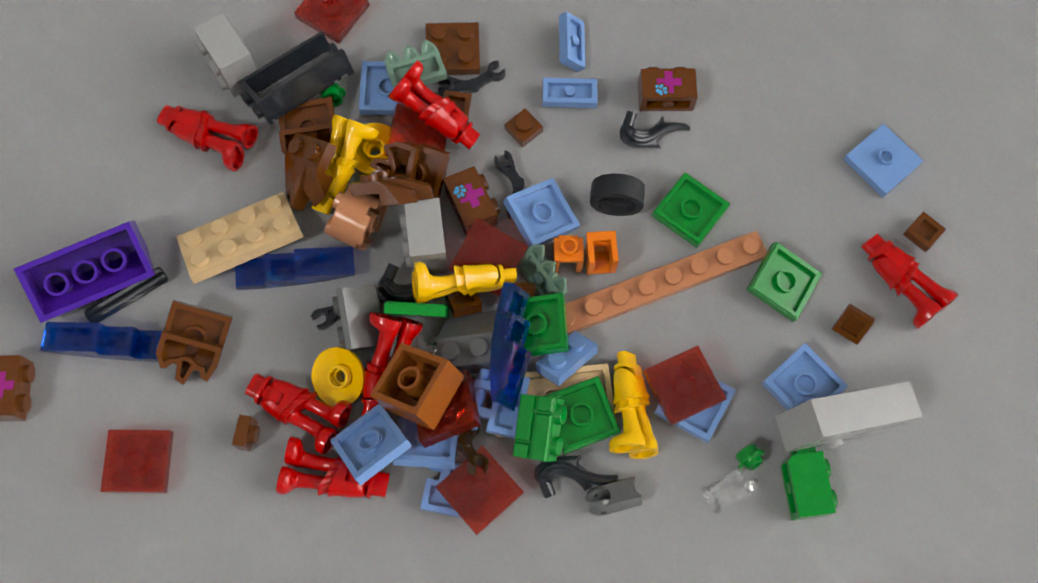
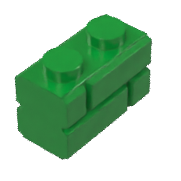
[513,394,567,462]

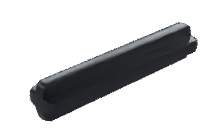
[84,267,168,325]

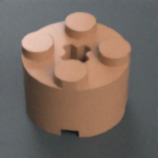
[324,186,388,252]

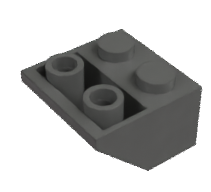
[332,285,381,351]

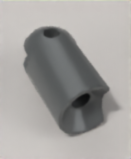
[585,476,642,516]

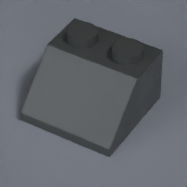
[437,311,506,375]

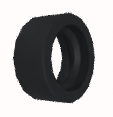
[590,173,645,216]

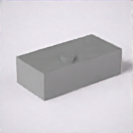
[775,381,923,453]

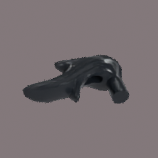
[619,111,691,149]
[378,263,415,303]
[535,455,618,498]

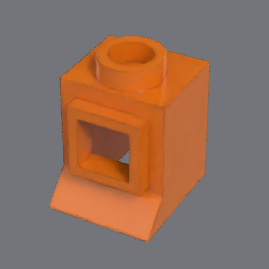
[584,230,619,275]
[552,235,584,273]

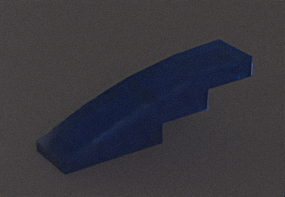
[235,247,355,290]
[490,282,531,411]
[40,322,162,362]

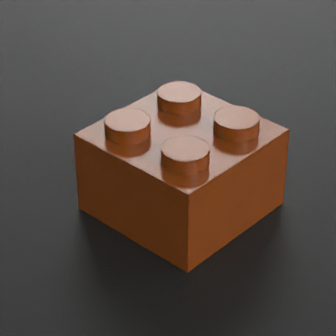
[370,342,464,431]

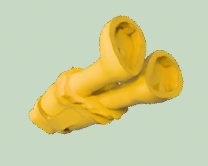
[311,114,379,215]
[411,262,517,303]
[609,351,659,459]

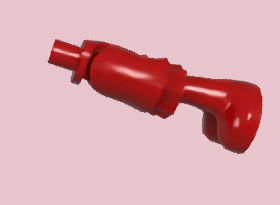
[387,59,480,150]
[157,105,258,172]
[861,233,959,329]
[361,312,424,416]
[245,373,352,455]
[276,436,390,499]

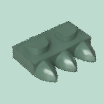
[385,40,447,89]
[516,244,569,296]

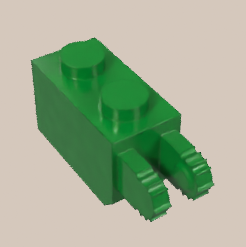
[780,447,838,521]

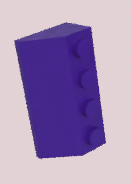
[14,220,156,323]

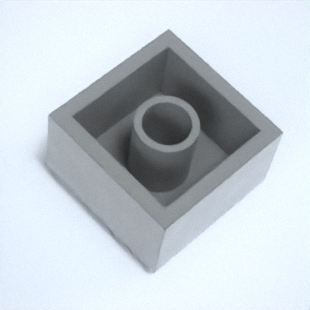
[193,13,257,97]
[399,198,448,275]

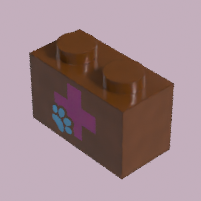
[637,67,698,111]
[443,166,500,237]
[0,355,36,422]

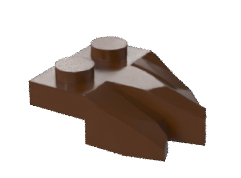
[278,97,335,156]
[285,132,337,211]
[369,142,451,199]
[350,169,433,206]
[156,300,233,385]

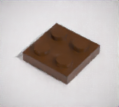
[426,22,480,75]

